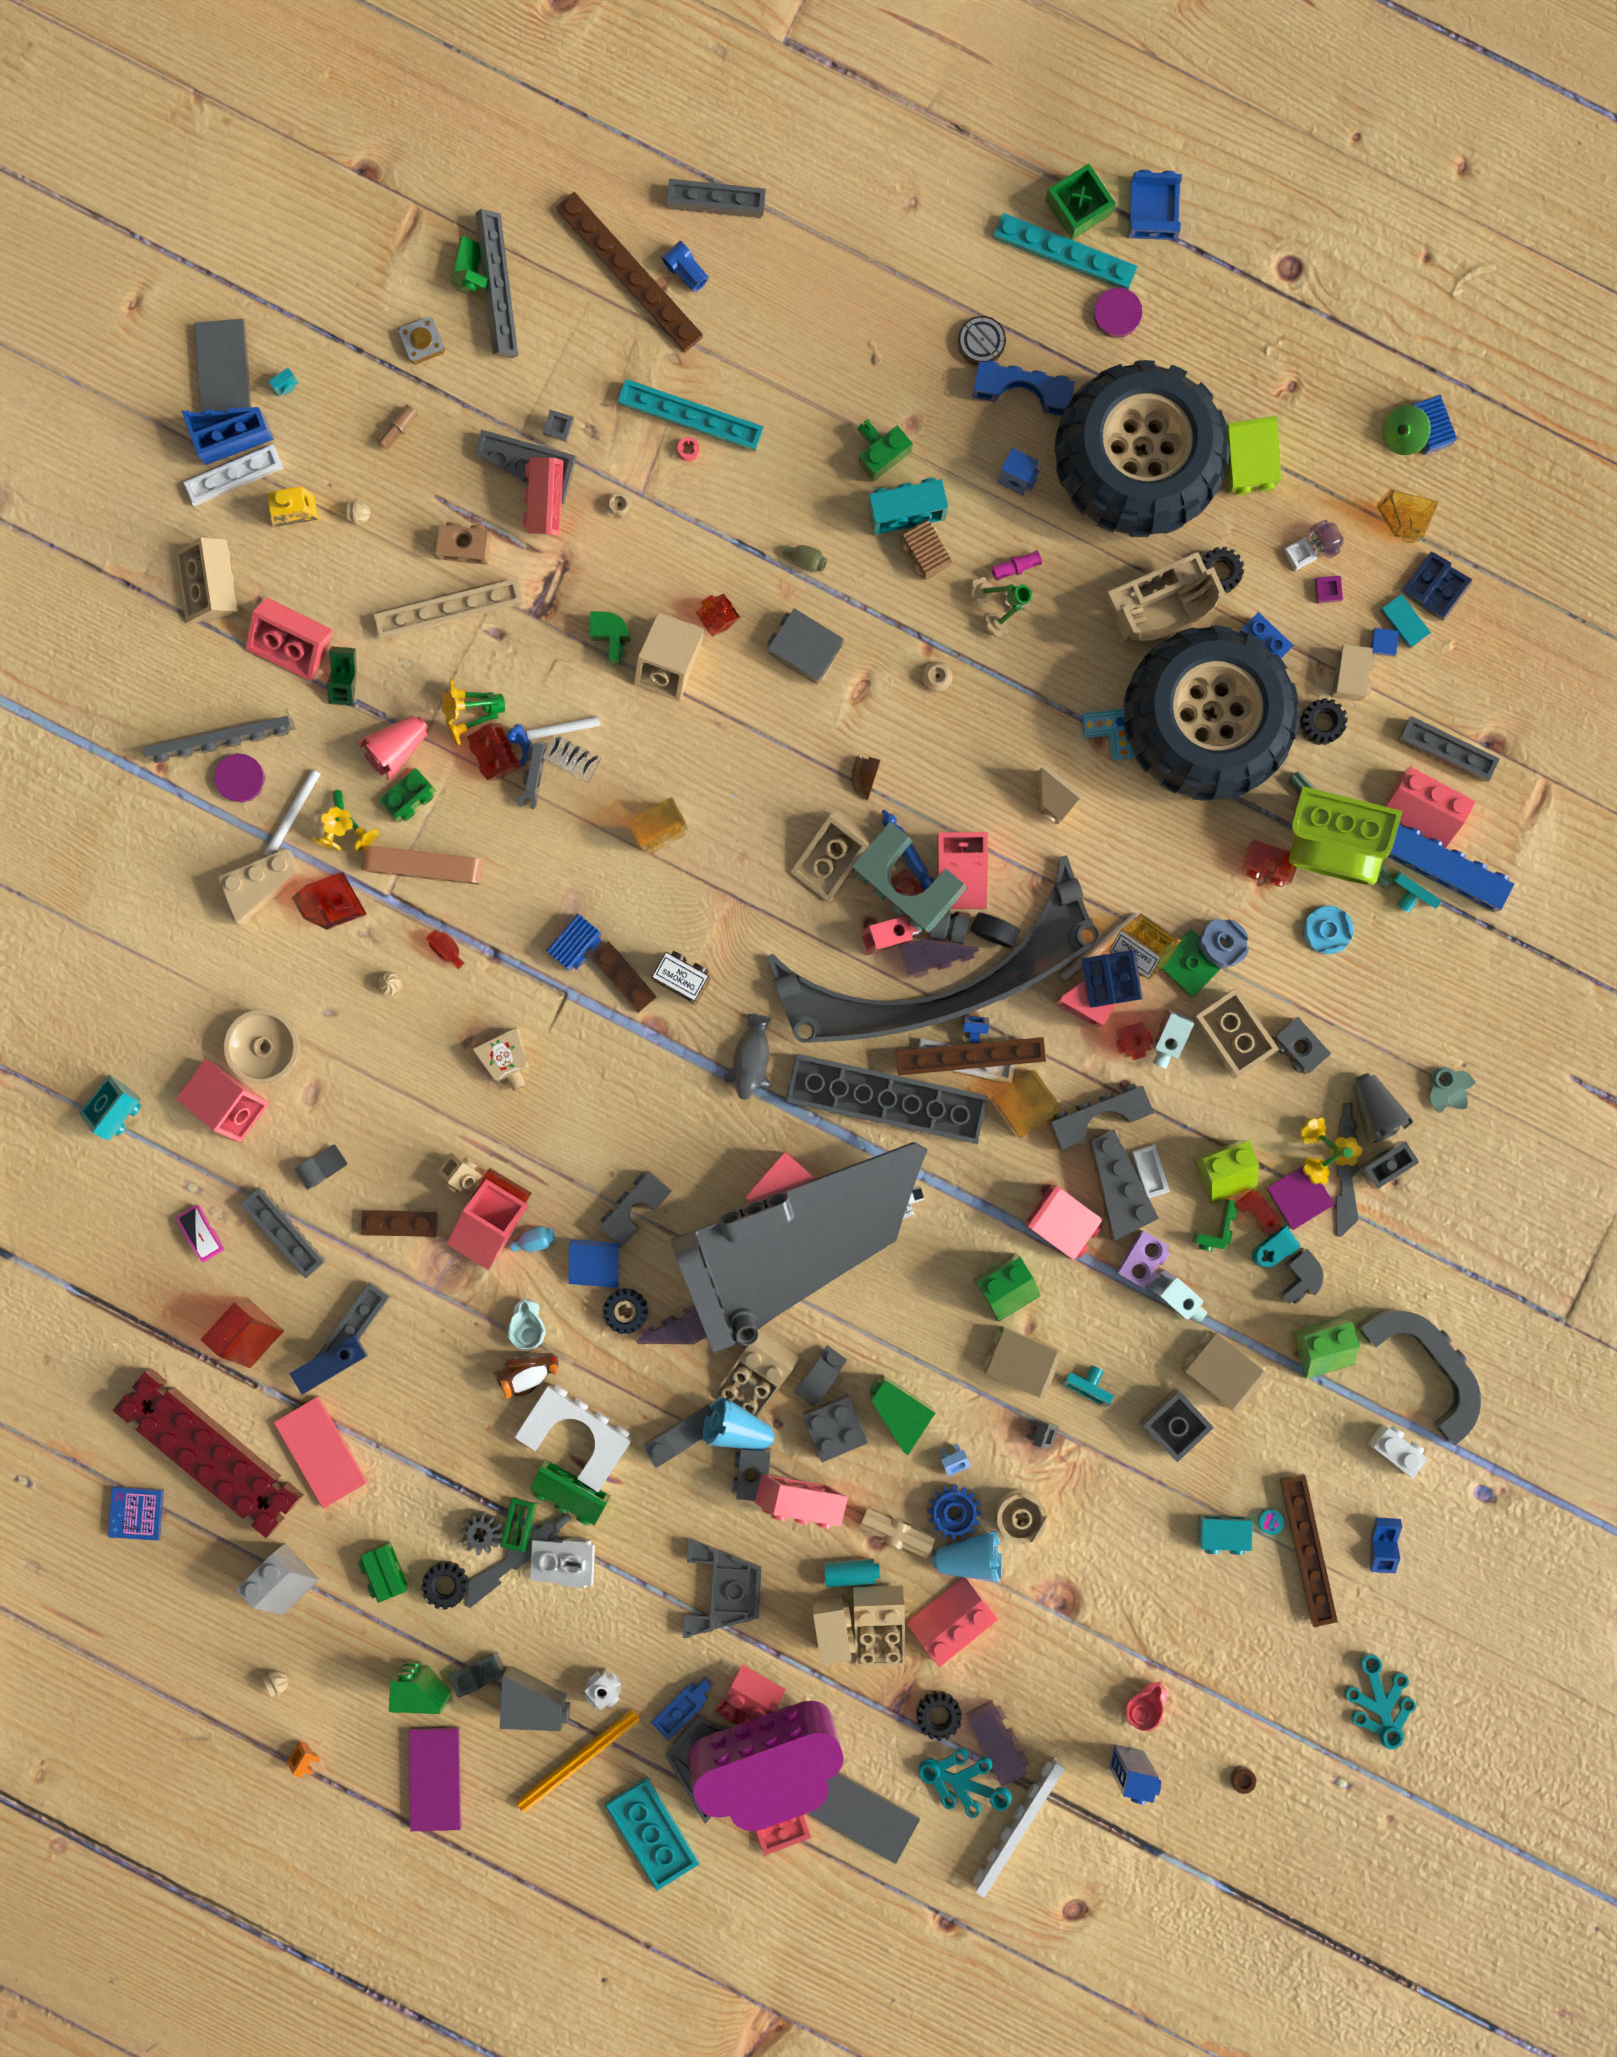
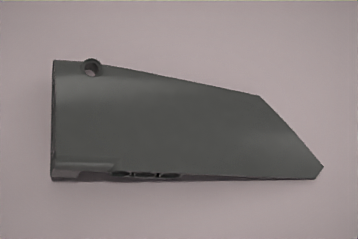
[671,1142,927,1353]

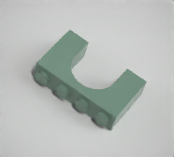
[852,821,968,933]

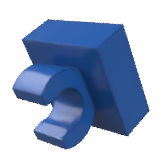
[963,1015,989,1043]

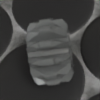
[460,1511,503,1555]

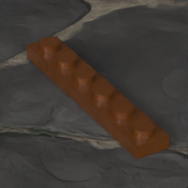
[895,1037,1046,1076]
[1280,1473,1338,1627]

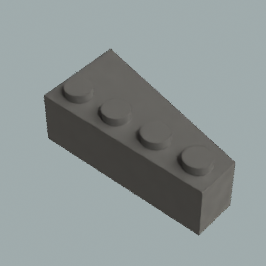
[1088,1129,1159,1241]

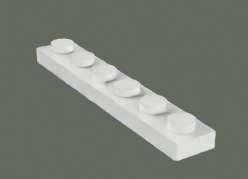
[973,1757,1065,1898]

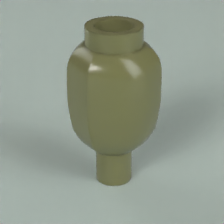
[783,545,827,572]

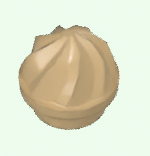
[347,499,371,524]
[377,971,402,996]
[262,1671,288,1697]

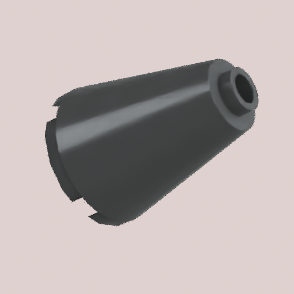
[1353,1073,1414,1144]

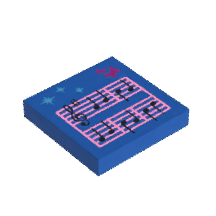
[108,1486,164,1541]

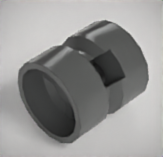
[929,909,970,945]

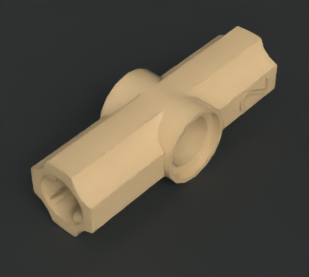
[858,1507,935,1559]

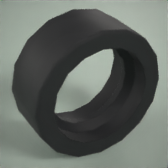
[970,912,1020,948]

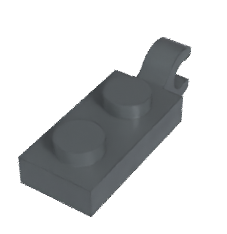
[518,741,547,809]

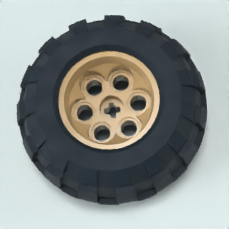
[1054,360,1230,537]
[1123,625,1299,801]

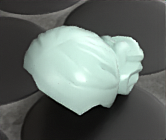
[508,1298,546,1350]

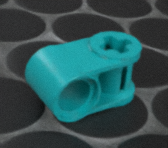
[1251,1225,1301,1267]

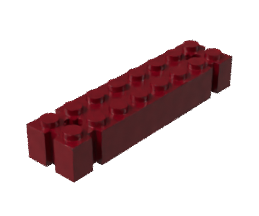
[112,1369,304,1538]

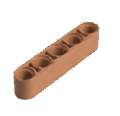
[361,846,484,884]

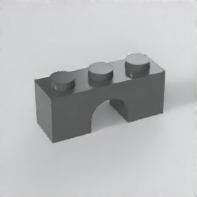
[600,1171,672,1247]

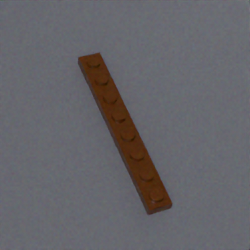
[556,191,703,353]

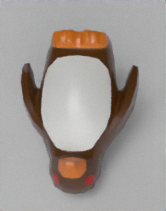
[493,1353,559,1399]

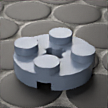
[1198,918,1249,969]

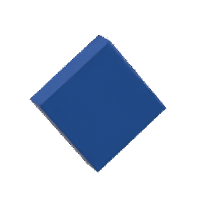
[1371,628,1399,657]

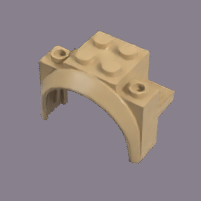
[1107,552,1225,643]

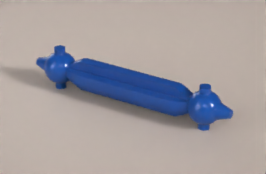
[882,809,934,890]

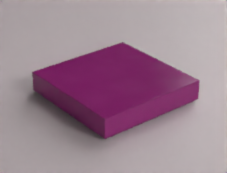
[1266,1164,1335,1230]

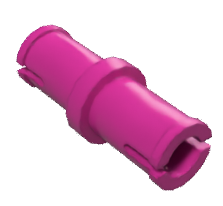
[991,550,1042,581]

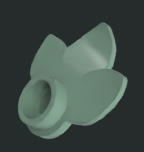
[1429,1067,1475,1113]

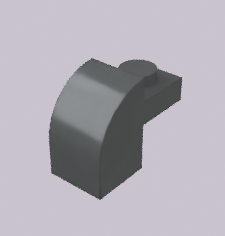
[1278,1248,1324,1304]
[794,1345,847,1407]

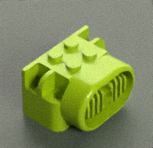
[1288,786,1403,885]

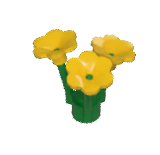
[442,678,505,747]

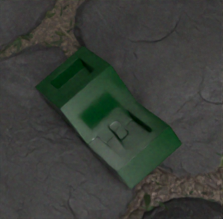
[327,646,357,706]

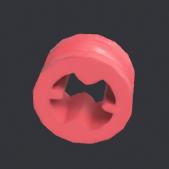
[677,437,699,462]

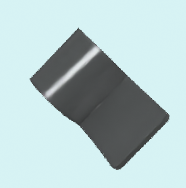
[294,1144,347,1190]

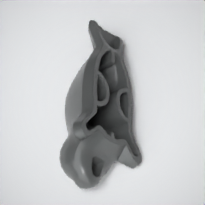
[724,1014,771,1100]

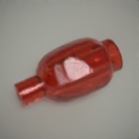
[426,929,465,970]

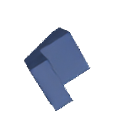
[1370,1518,1402,1573]

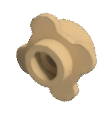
[606,492,633,519]

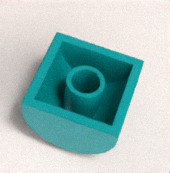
[79,1075,141,1140]

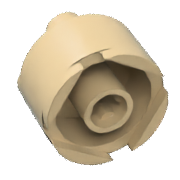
[995,1489,1047,1544]

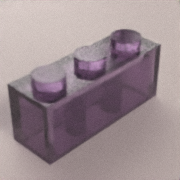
[966,1700,1030,1787]

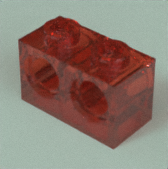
[467,723,522,781]

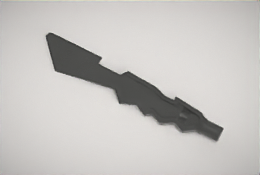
[1336,1102,1359,1237]
[466,1513,571,1608]

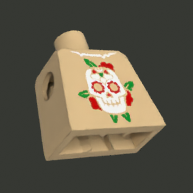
[473,1028,530,1091]

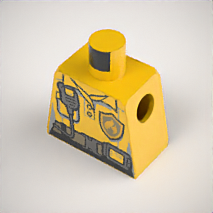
[267,487,319,527]

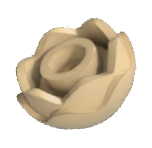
[922,662,953,692]

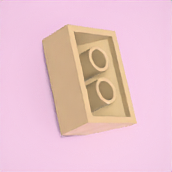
[175,538,237,623]

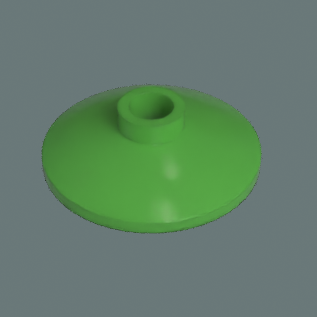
[1383,405,1431,455]

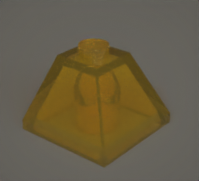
[1377,489,1438,543]

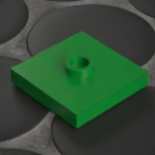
[1156,929,1220,998]

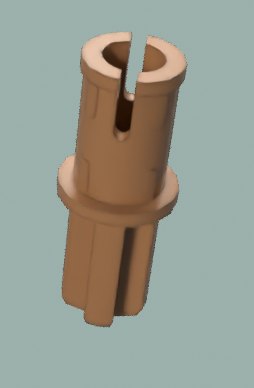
[377,404,418,450]

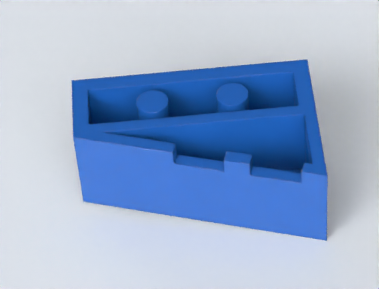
[181,407,274,465]

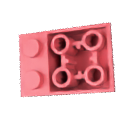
[937,832,988,909]

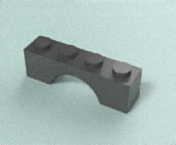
[1049,1083,1154,1150]

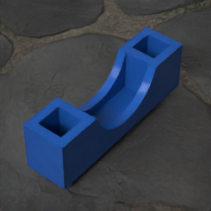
[972,360,1075,416]

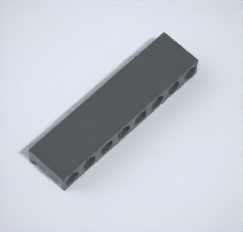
[785,1054,988,1144]

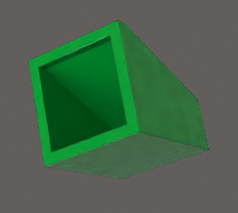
[973,1254,1041,1322]
[869,1375,936,1455]

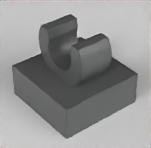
[543,409,574,442]
[1026,1421,1059,1449]

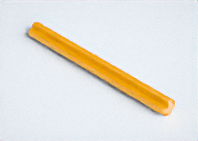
[516,1709,640,1812]

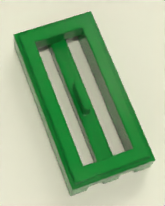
[500,1497,537,1553]

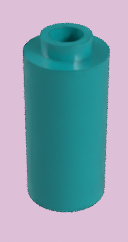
[824,1558,880,1588]

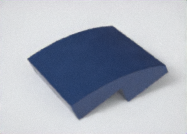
[1402,551,1472,621]
[1082,950,1143,1008]

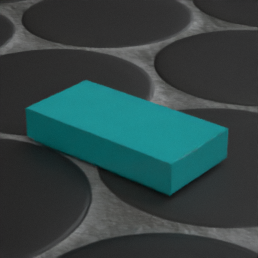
[1380,594,1431,649]

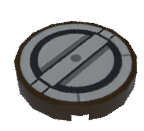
[958,316,1006,365]

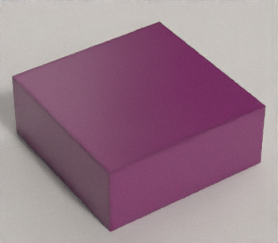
[1314,575,1343,604]

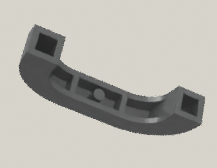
[1355,1309,1481,1445]

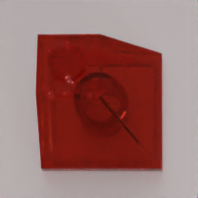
[292,872,367,930]

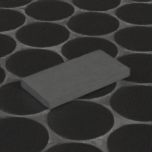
[195,319,251,412]
[809,1772,920,1864]

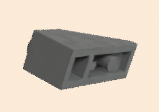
[643,1405,713,1468]

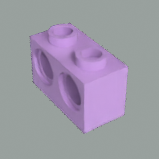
[1115,1230,1169,1289]

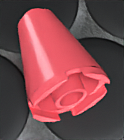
[358,715,428,780]

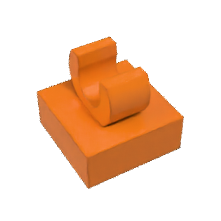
[286,1741,320,1778]

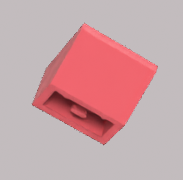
[714,1664,786,1725]

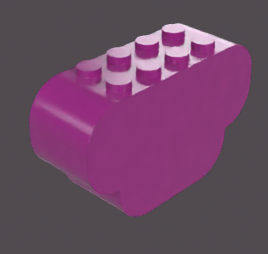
[688,1701,844,1831]

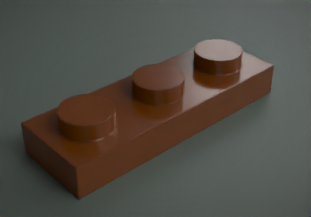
[591,941,657,1013]
[361,1210,437,1237]

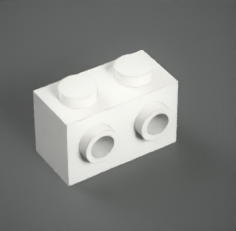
[1366,1424,1428,1478]

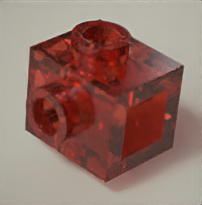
[696,594,741,637]
[1115,1021,1153,1061]

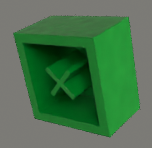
[1045,163,1116,240]

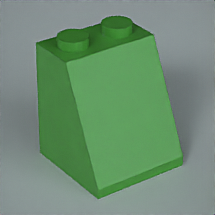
[1292,1317,1360,1379]

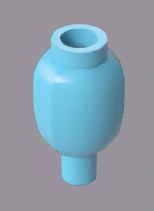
[510,1226,556,1252]

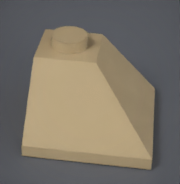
[1037,764,1083,824]

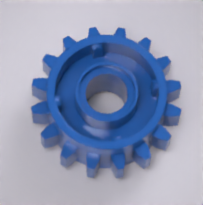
[927,1484,982,1540]

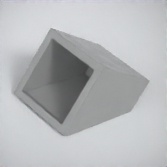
[236,1544,319,1615]

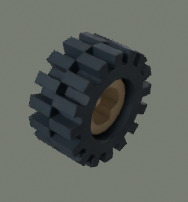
[603,1288,648,1334]

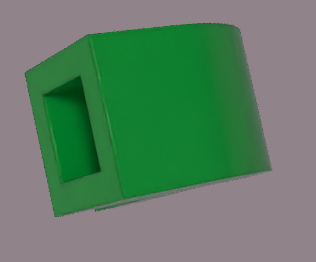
[590,611,631,665]

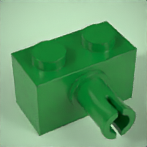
[857,419,913,482]

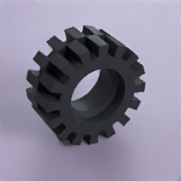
[1202,547,1244,593]
[1300,698,1348,745]
[421,1561,469,1610]
[916,1691,962,1741]

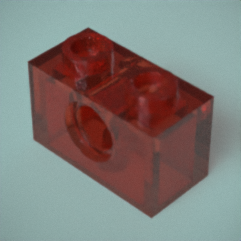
[1241,840,1297,887]

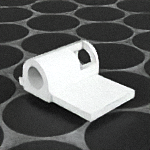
[530,1538,595,1588]

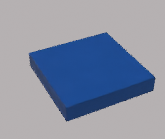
[568,1239,620,1288]

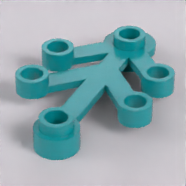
[1344,1653,1416,1749]
[919,1747,1012,1818]

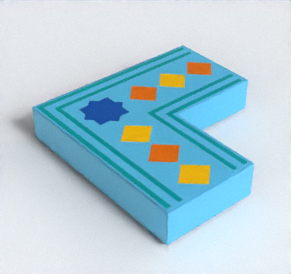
[1082,709,1136,760]

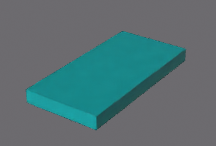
[605,1776,700,1891]

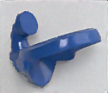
[501,724,533,768]

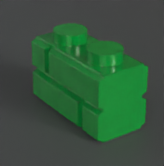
[358,1542,409,1603]

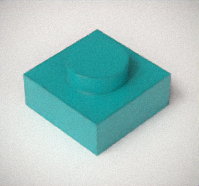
[268,368,299,397]

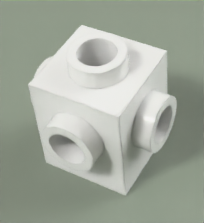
[585,1668,622,1710]

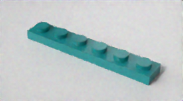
[993,213,1138,290]
[618,379,764,452]

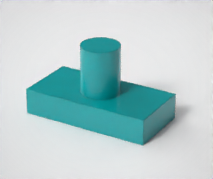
[1393,871,1442,913]
[1061,1365,1114,1407]

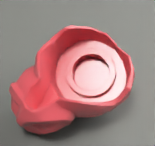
[1125,1682,1168,1731]

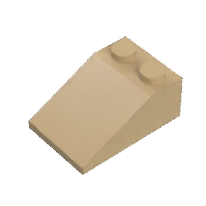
[790,810,876,902]

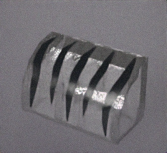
[543,735,602,783]

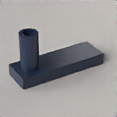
[289,1334,368,1395]

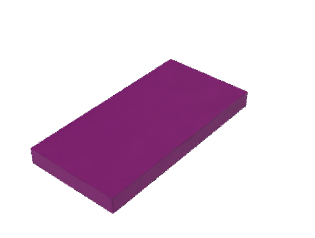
[408,1727,462,1832]

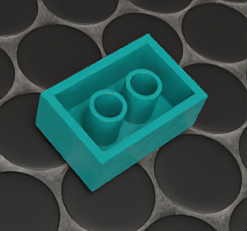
[868,477,948,535]

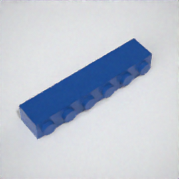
[1388,825,1514,912]

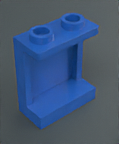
[1128,169,1182,240]

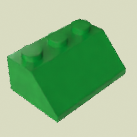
[529,1459,611,1526]
[389,1661,451,1714]

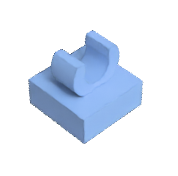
[941,1443,971,1477]

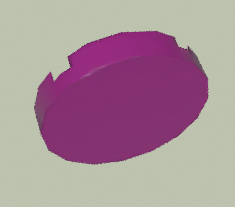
[1094,288,1142,338]
[214,753,265,803]

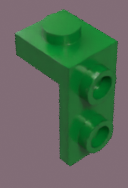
[450,236,487,293]
[1192,1199,1237,1252]

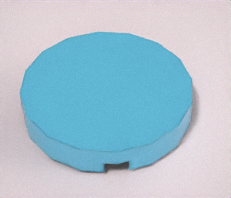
[1303,905,1354,954]

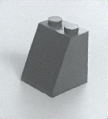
[500,1666,571,1731]

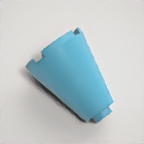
[703,1396,775,1450]
[932,1531,1002,1583]

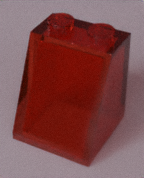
[200,1298,284,1368]

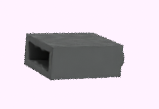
[767,608,844,685]

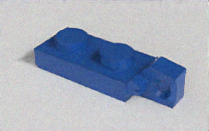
[651,1676,713,1741]

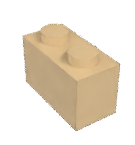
[1331,644,1375,701]

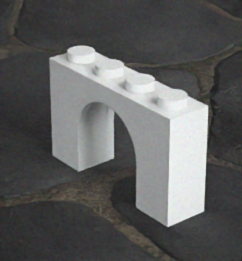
[515,1384,633,1492]

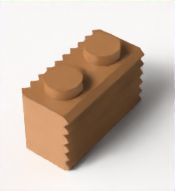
[900,519,952,580]

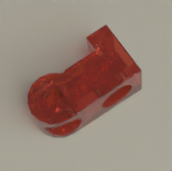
[1234,1189,1281,1234]

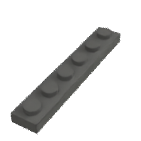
[475,209,518,358]
[143,716,295,763]

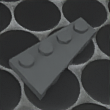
[475,429,576,504]

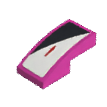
[176,1205,224,1263]

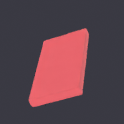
[274,1396,368,1509]

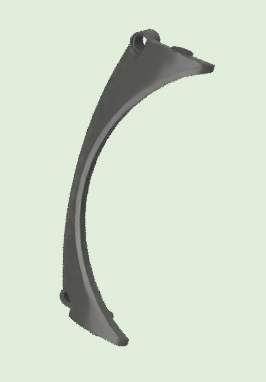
[767,855,1100,1043]

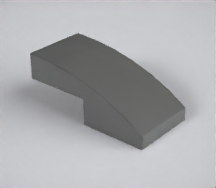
[448,1652,506,1698]

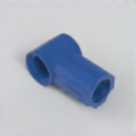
[661,241,709,293]

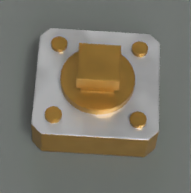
[399,317,445,365]

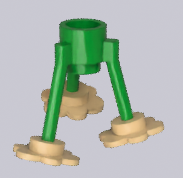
[970,577,1032,638]

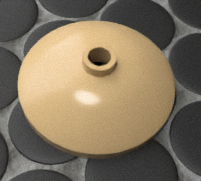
[224,1009,299,1084]

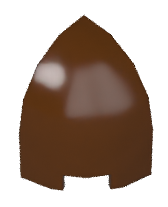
[851,756,880,801]

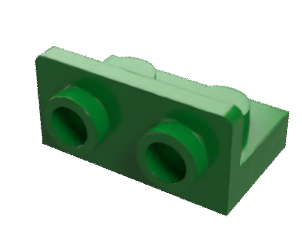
[379,768,436,823]

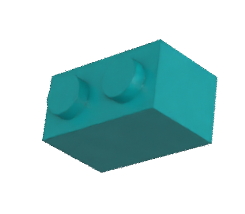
[1198,1515,1253,1555]

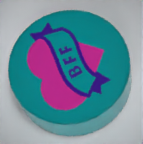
[1258,1509,1284,1535]

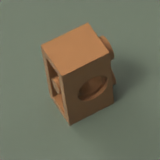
[436,522,491,565]

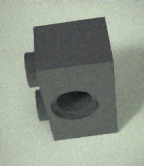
[1271,1017,1331,1074]
[1357,1141,1420,1189]
[732,1448,771,1501]

